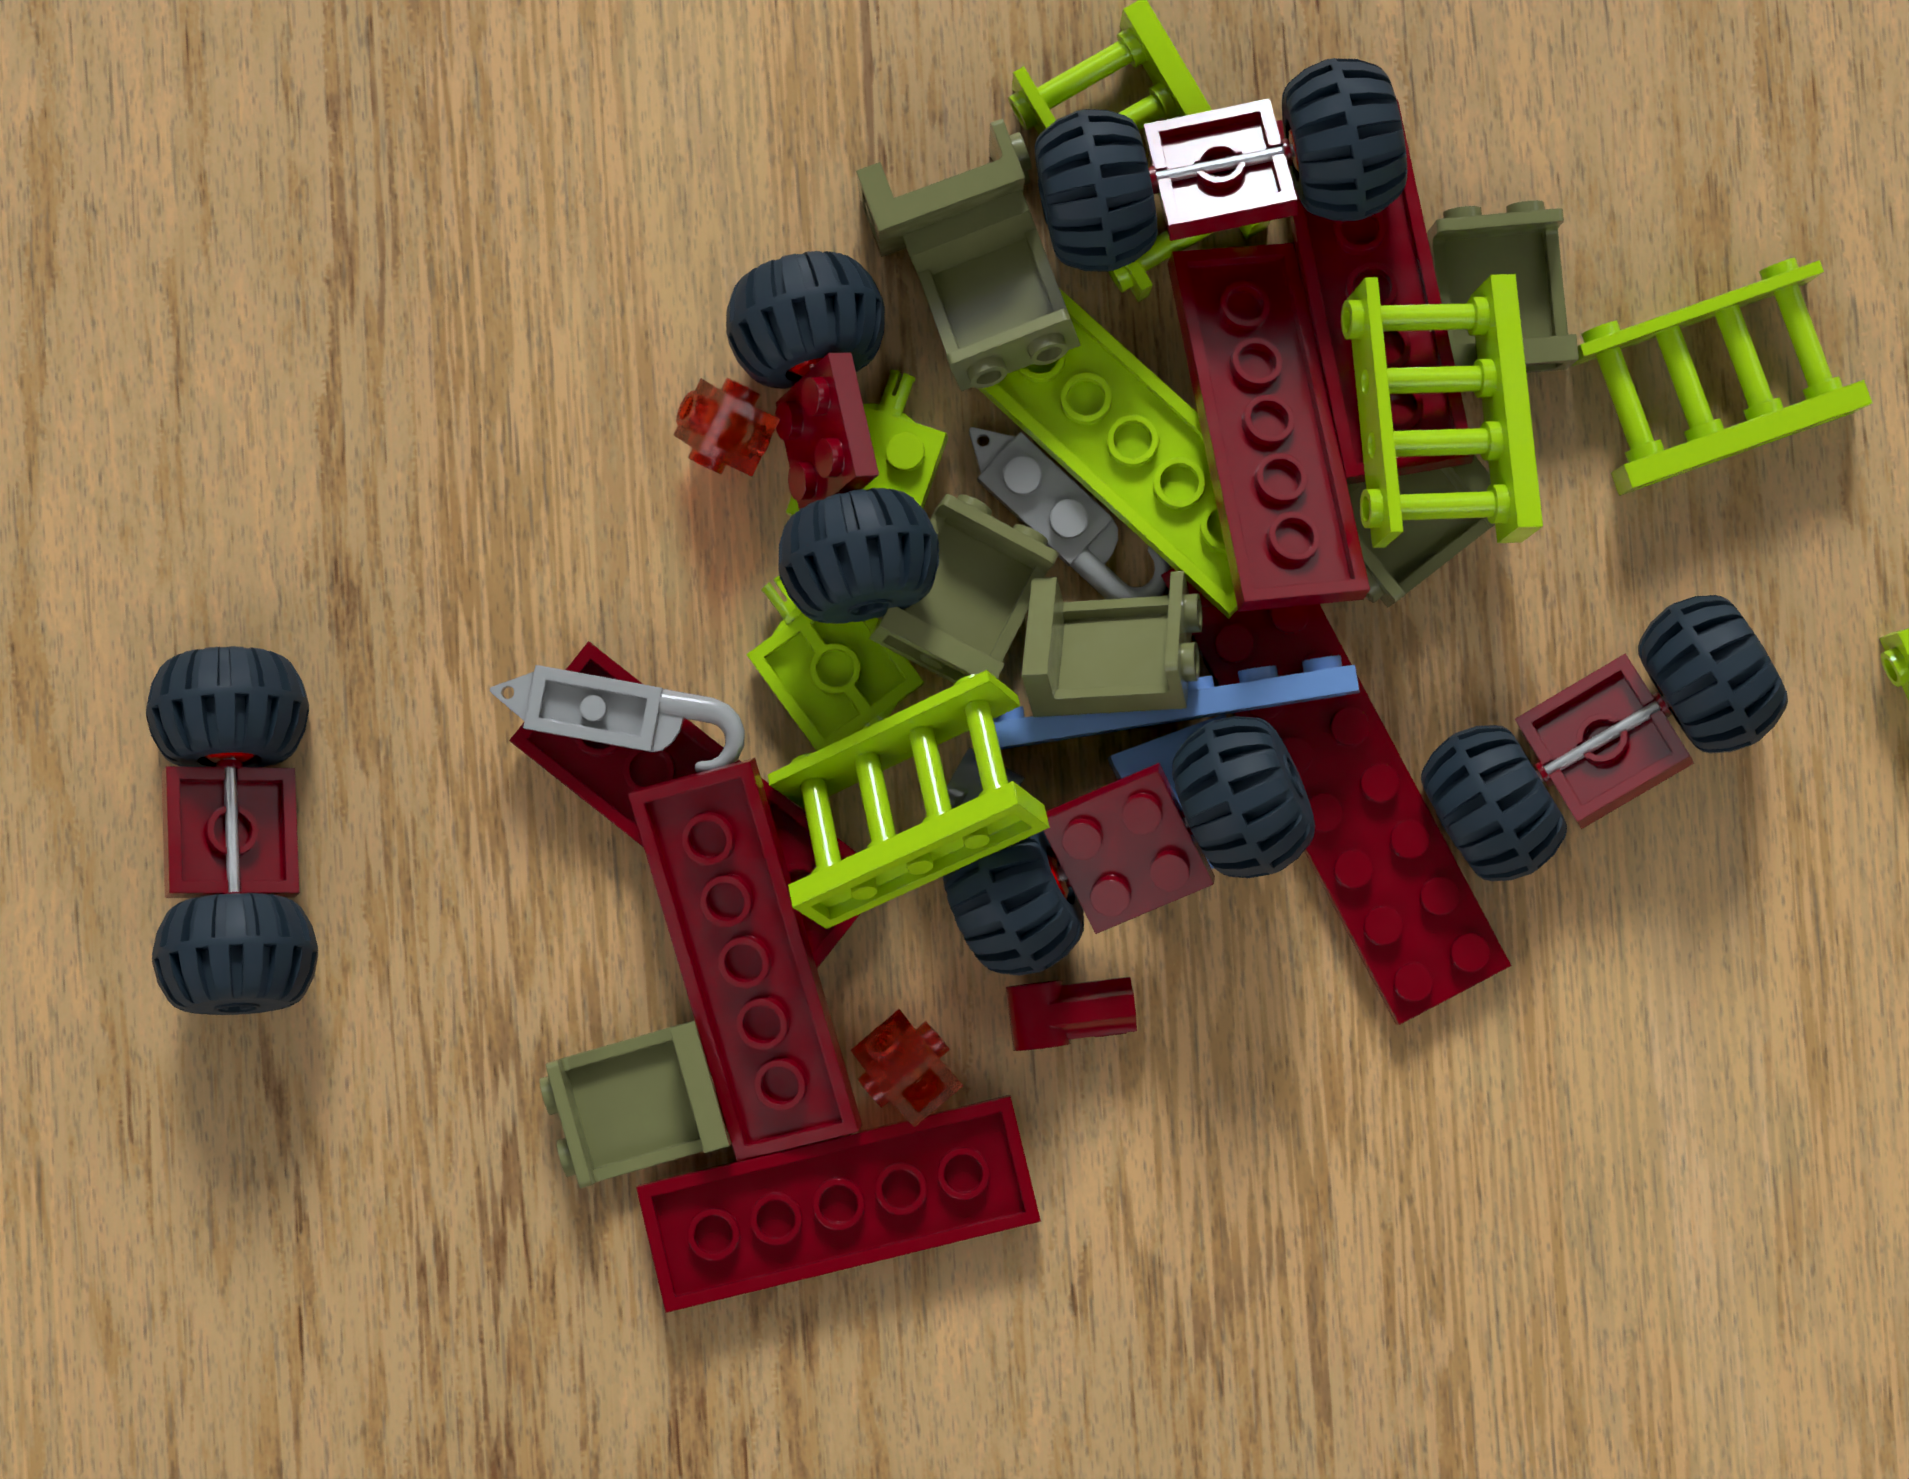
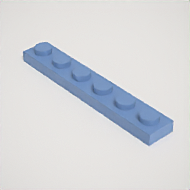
[993,655,1360,750]

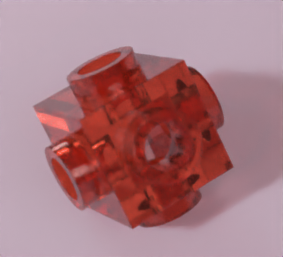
[674,377,780,477]
[850,1009,964,1127]

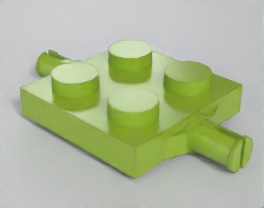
[786,370,949,516]
[746,576,924,751]

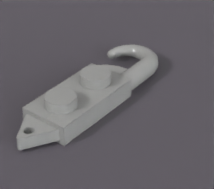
[969,427,1171,599]
[490,665,745,773]

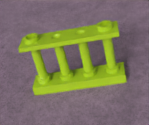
[1008,0,1271,302]
[1571,258,1873,496]
[1341,274,1543,548]
[767,670,1050,929]

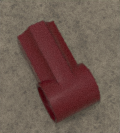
[1006,977,1137,1051]

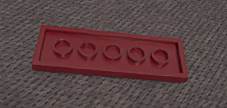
[1276,99,1474,485]
[1167,243,1370,612]
[509,641,860,969]
[628,758,863,1161]
[636,1095,1041,1313]

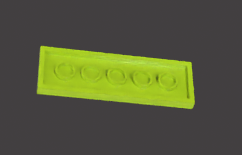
[977,288,1238,619]

